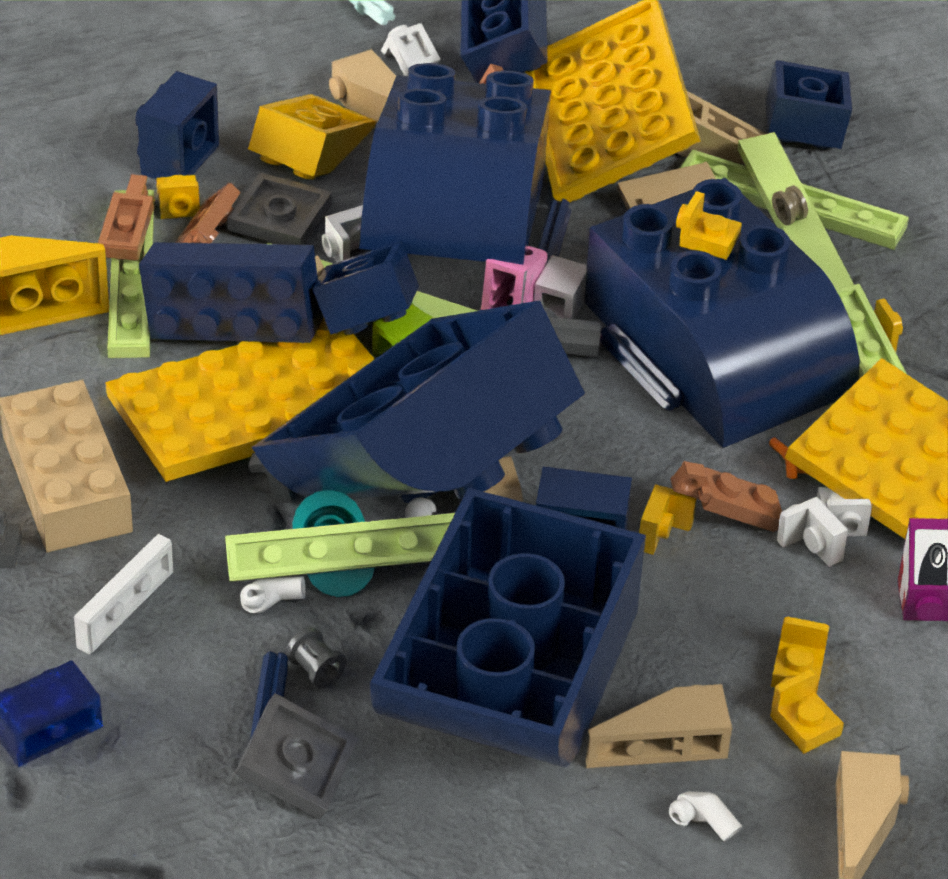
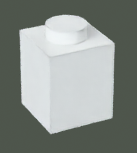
[534,255,587,319]

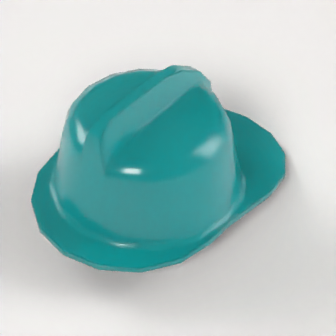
[292,490,375,597]

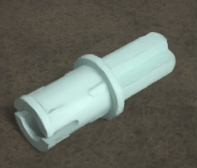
[348,0,395,25]

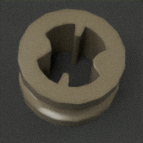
[772,185,808,226]

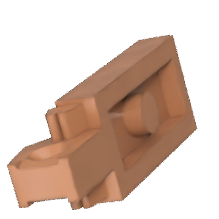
[98,174,154,261]
[175,183,241,243]
[670,461,782,532]

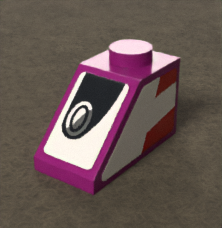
[897,518,948,621]

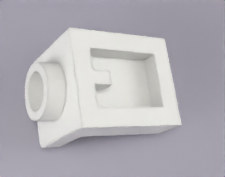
[381,23,441,76]
[322,205,363,262]
[817,487,872,536]
[777,497,848,567]

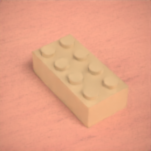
[0,380,133,553]

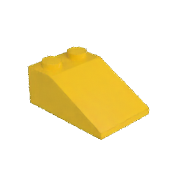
[248,94,376,179]
[0,235,109,335]

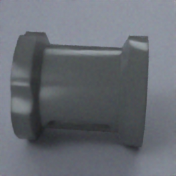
[285,627,347,688]

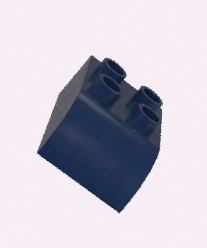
[359,63,551,265]
[584,178,860,448]
[252,300,585,503]
[370,488,646,767]

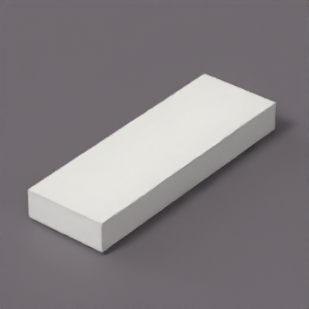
[74,534,173,655]

